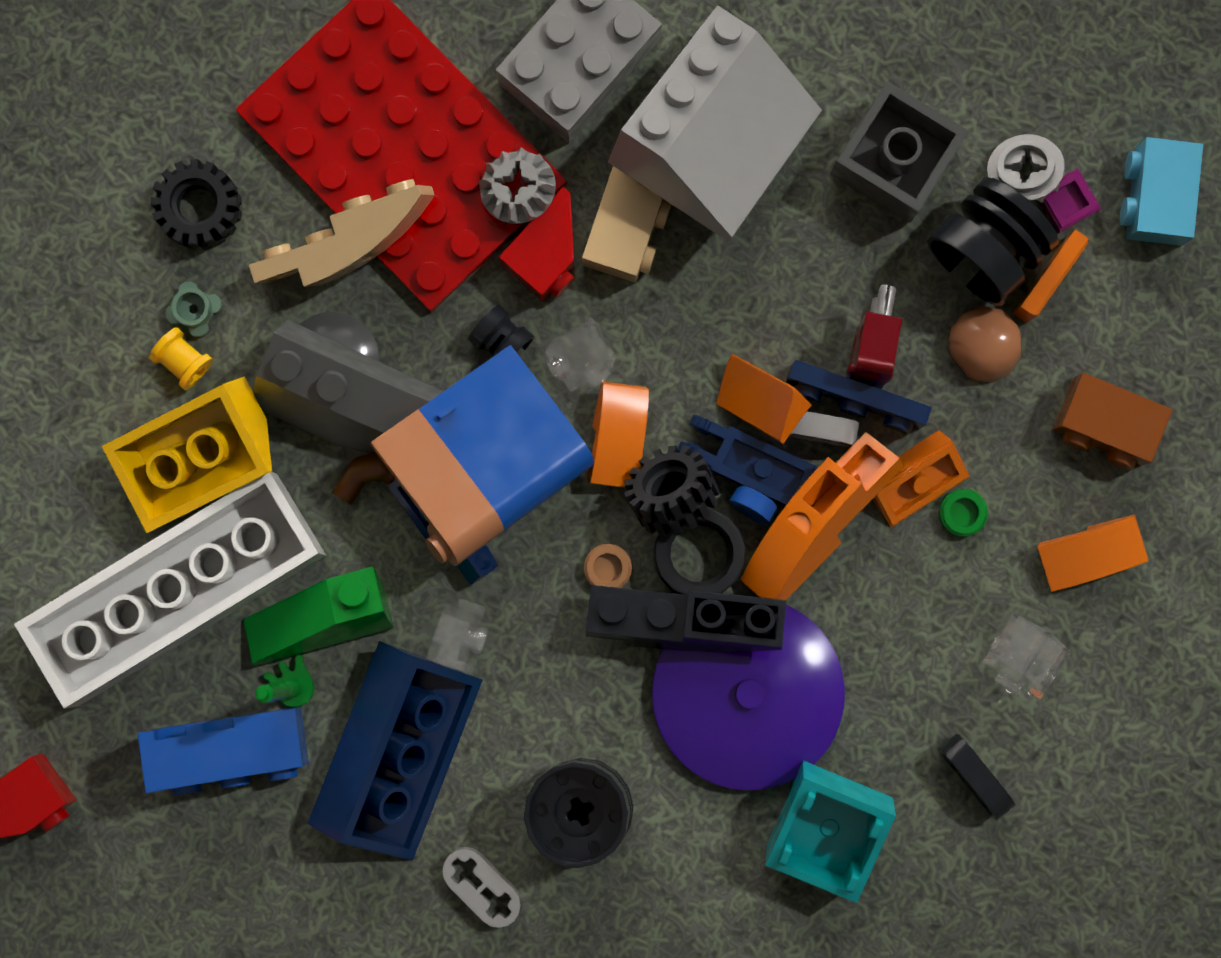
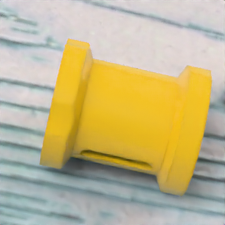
[149,327,214,391]

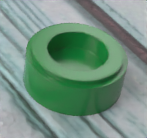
[938,489,988,537]

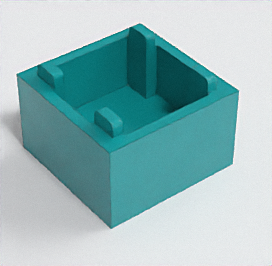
[765,760,896,903]

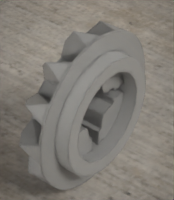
[987,134,1065,203]
[479,147,556,224]

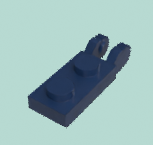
[678,415,817,506]

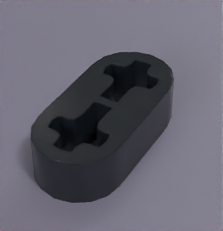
[938,733,1016,821]

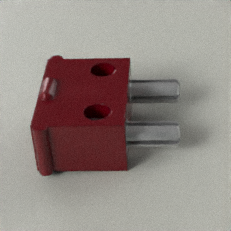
[846,285,903,389]

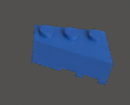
[137,707,309,796]

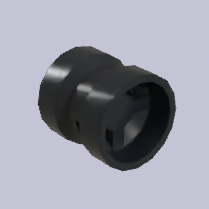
[468,305,535,357]

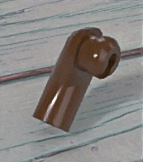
[331,452,395,505]

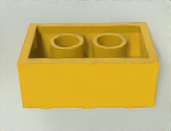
[101,376,272,533]

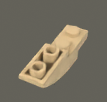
[249,179,435,287]

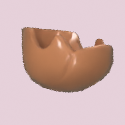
[949,306,1021,383]

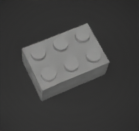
[496,0,662,144]

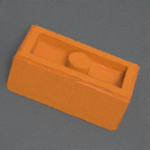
[716,354,811,444]
[872,430,970,527]

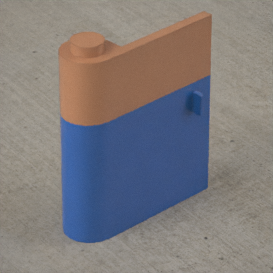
[370,345,594,566]

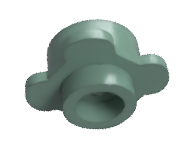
[165,281,222,337]

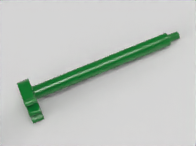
[255,654,315,707]

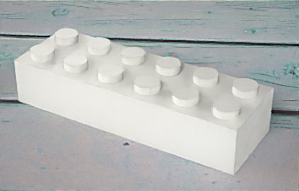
[14,471,326,709]

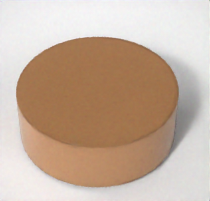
[584,544,632,588]

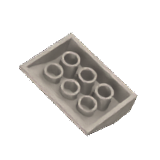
[608,5,822,242]

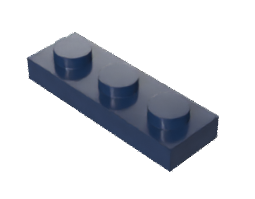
[785,360,932,434]

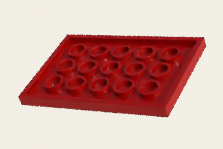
[235,0,567,313]

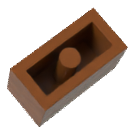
[1052,372,1173,470]

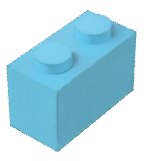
[1120,137,1203,246]

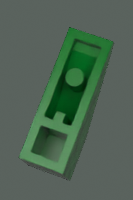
[243,566,394,666]

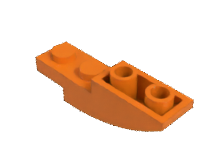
[740,432,904,600]

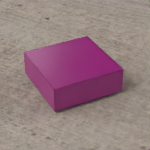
[1040,168,1102,234]

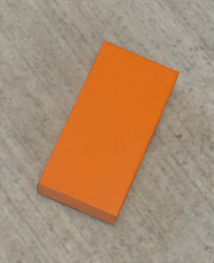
[1012,229,1089,323]

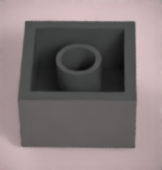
[830,81,969,223]

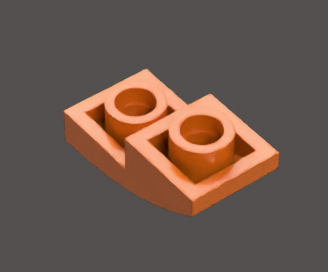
[587,381,649,487]
[1037,514,1149,592]

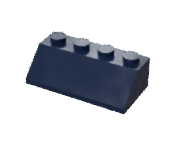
[307,641,483,860]

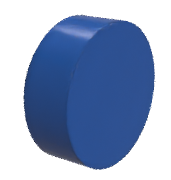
[729,486,779,526]

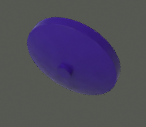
[652,605,845,790]

